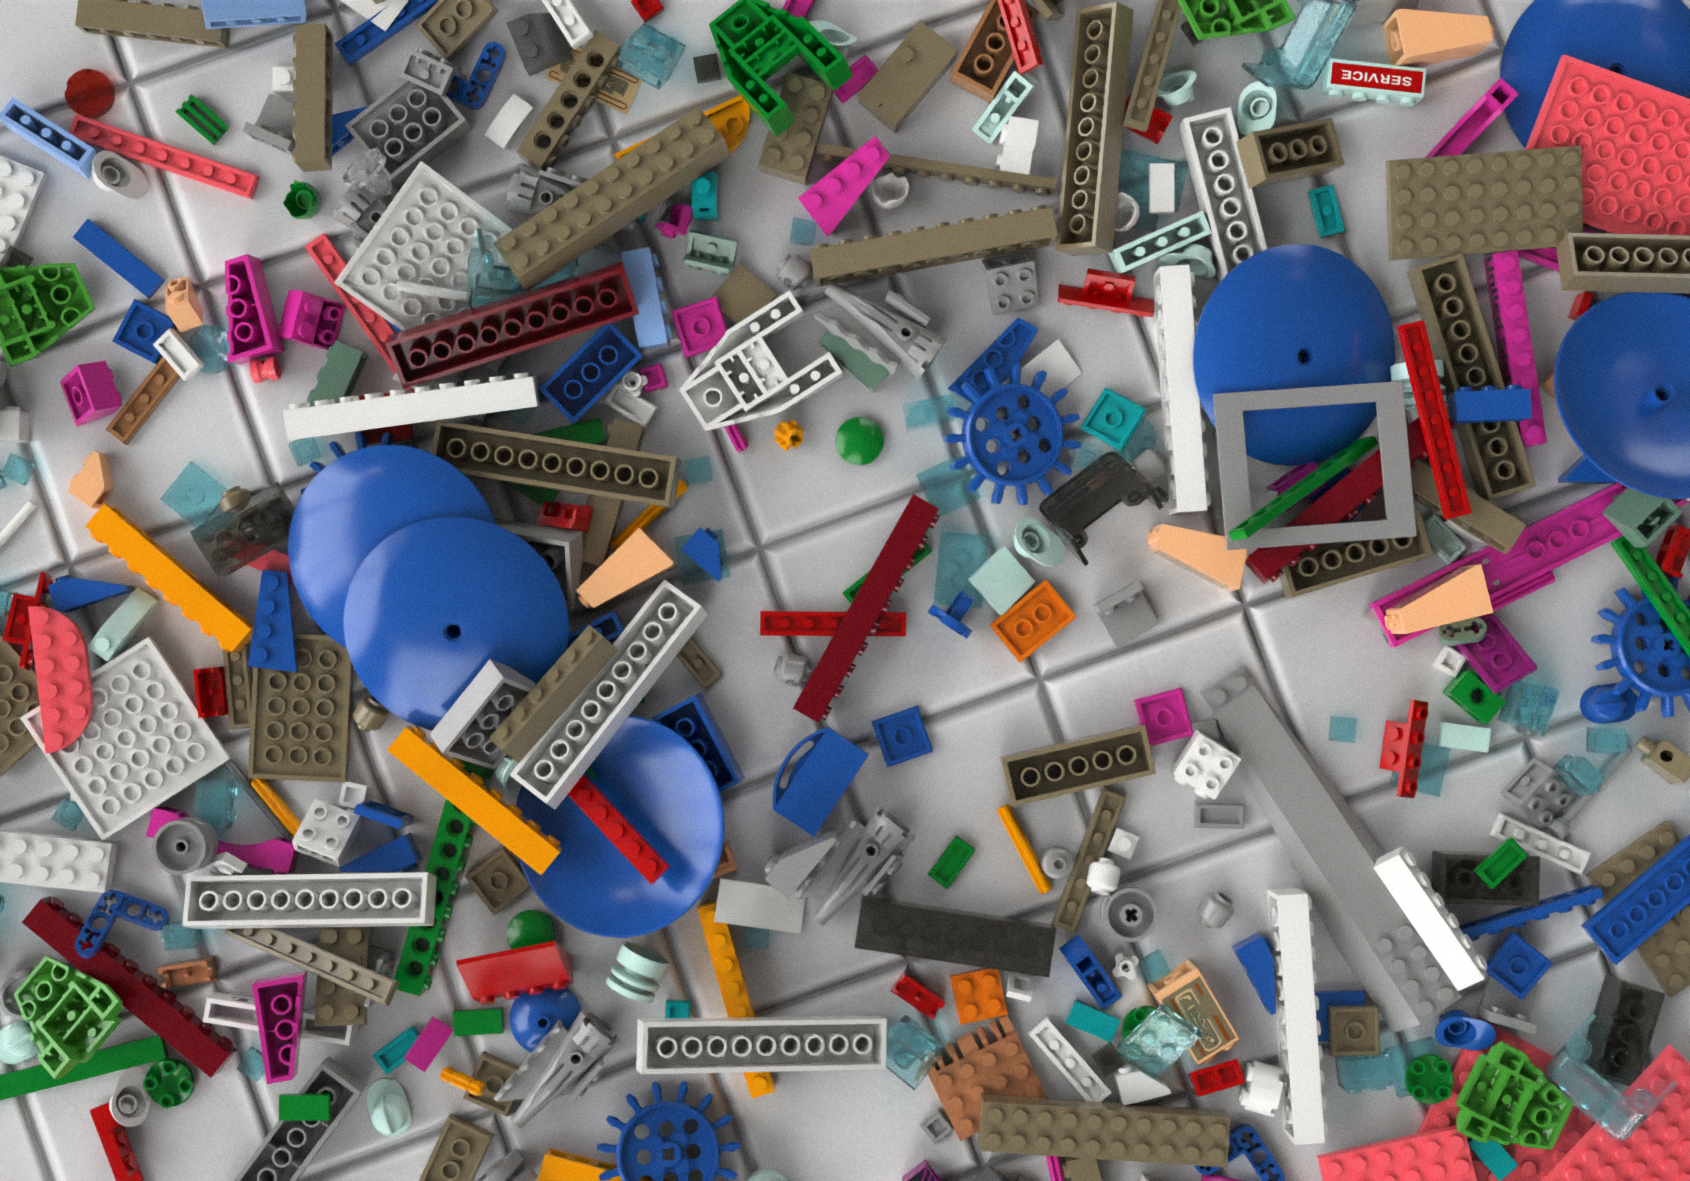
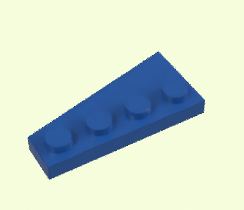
[948,317,1039,403]
[248,570,299,673]

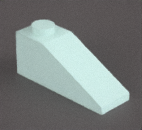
[972,69,1040,145]
[87,587,159,661]

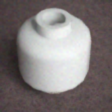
[1086,858,1121,896]

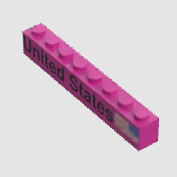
[1484,250,1547,448]

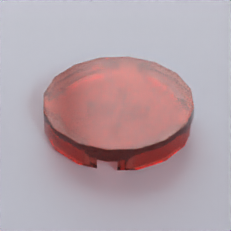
[64,69,115,118]

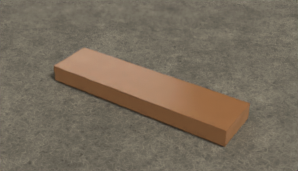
[105,357,181,445]

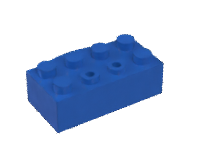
[773,726,869,837]

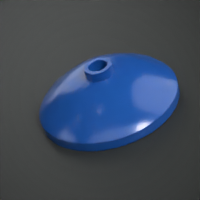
[509,987,582,1052]

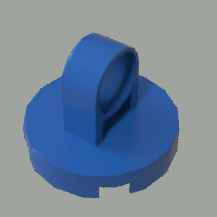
[928,591,974,639]

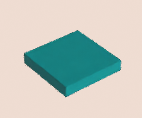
[1080,387,1148,452]

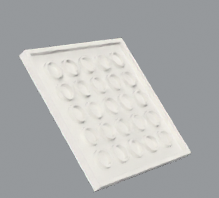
[334,161,520,331]
[20,637,232,841]

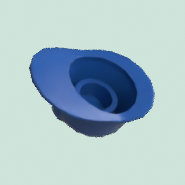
[1580,683,1638,724]
[1435,1009,1496,1050]

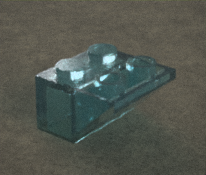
[616,23,686,89]
[1497,677,1561,737]

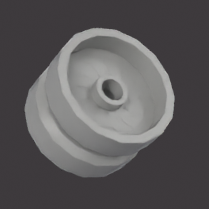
[152,816,219,875]
[1099,883,1158,942]
[477,1149,538,1181]

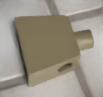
[1634,735,1690,784]

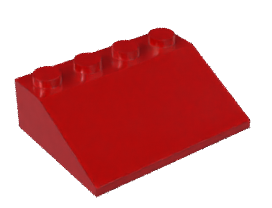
[456,941,574,1005]

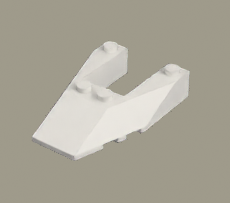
[679,290,843,431]

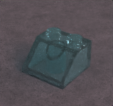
[886,1015,944,1091]

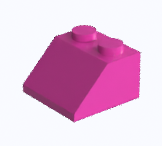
[60,360,122,427]

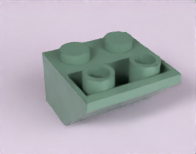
[1601,487,1683,548]

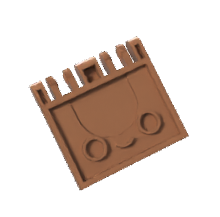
[920,1015,1047,1141]

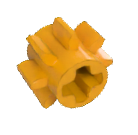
[774,419,804,451]

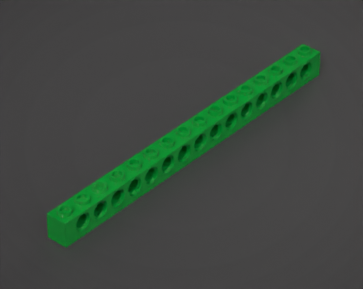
[394,759,493,996]

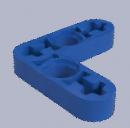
[446,42,506,110]
[74,889,170,958]
[1194,1123,1285,1181]

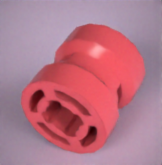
[249,356,281,383]

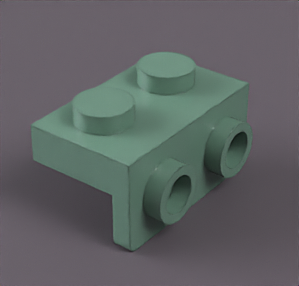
[683,230,738,275]

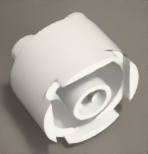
[1238,1060,1284,1117]

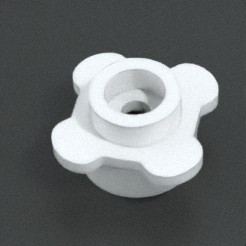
[619,369,648,397]
[1112,953,1139,980]

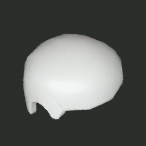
[871,172,910,209]
[1114,192,1140,232]

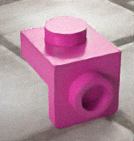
[654,204,692,239]

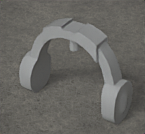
[0,967,34,1023]

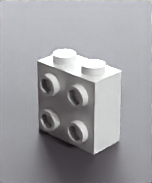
[1170,730,1242,800]
[292,799,362,867]

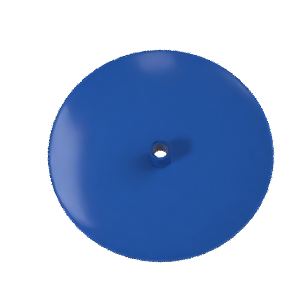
[1500,0,1690,148]
[1193,244,1395,466]
[1554,292,1690,499]
[288,445,497,649]
[343,516,569,731]
[516,715,725,938]

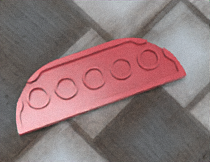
[28,606,94,754]

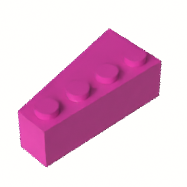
[798,135,891,237]
[225,254,285,365]
[252,971,308,1084]

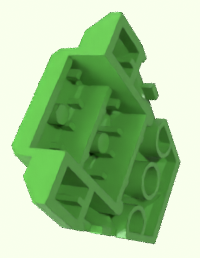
[1178,0,1296,40]
[0,263,96,367]
[14,955,123,1079]
[1456,1041,1574,1150]

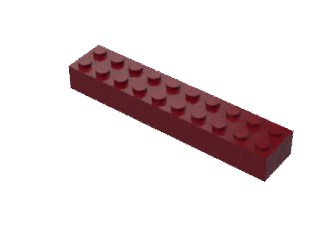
[385,261,639,389]

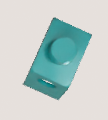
[692,172,719,221]

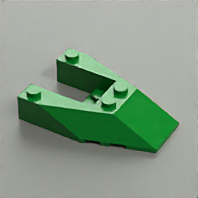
[709,0,853,137]

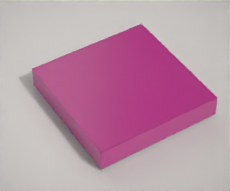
[671,296,728,358]
[1134,688,1193,746]

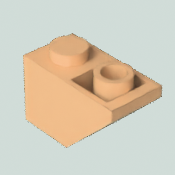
[165,276,203,333]
[67,451,114,509]

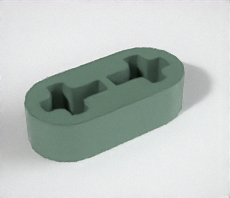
[1439,617,1487,646]

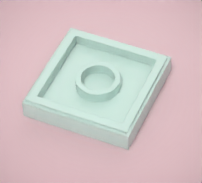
[968,546,1035,615]

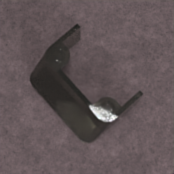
[1039,452,1163,566]

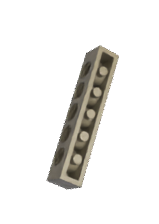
[516,30,623,171]

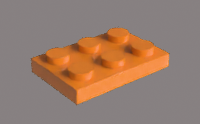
[989,579,1076,663]

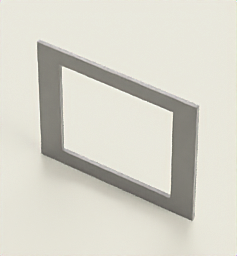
[1213,381,1417,551]

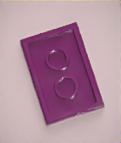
[1450,613,1538,695]

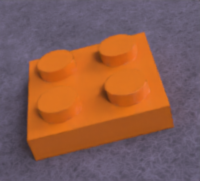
[950,965,1008,1025]

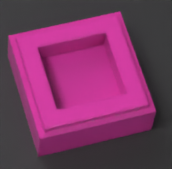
[638,363,668,394]

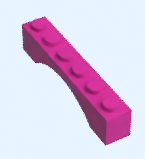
[1424,78,1518,158]
[146,806,300,875]

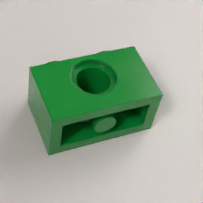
[1442,670,1506,724]

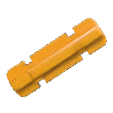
[440,1067,485,1096]

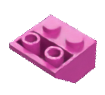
[277,290,346,351]

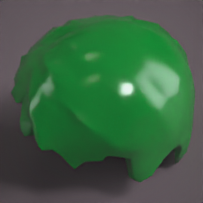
[283,179,321,219]

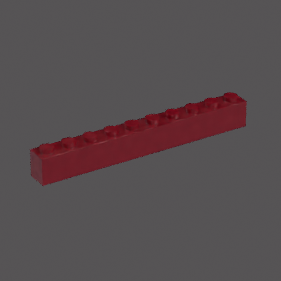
[1245,417,1455,584]
[793,494,940,723]
[21,896,237,1078]

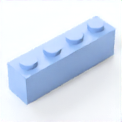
[201,0,307,29]
[0,98,97,179]
[621,247,673,351]

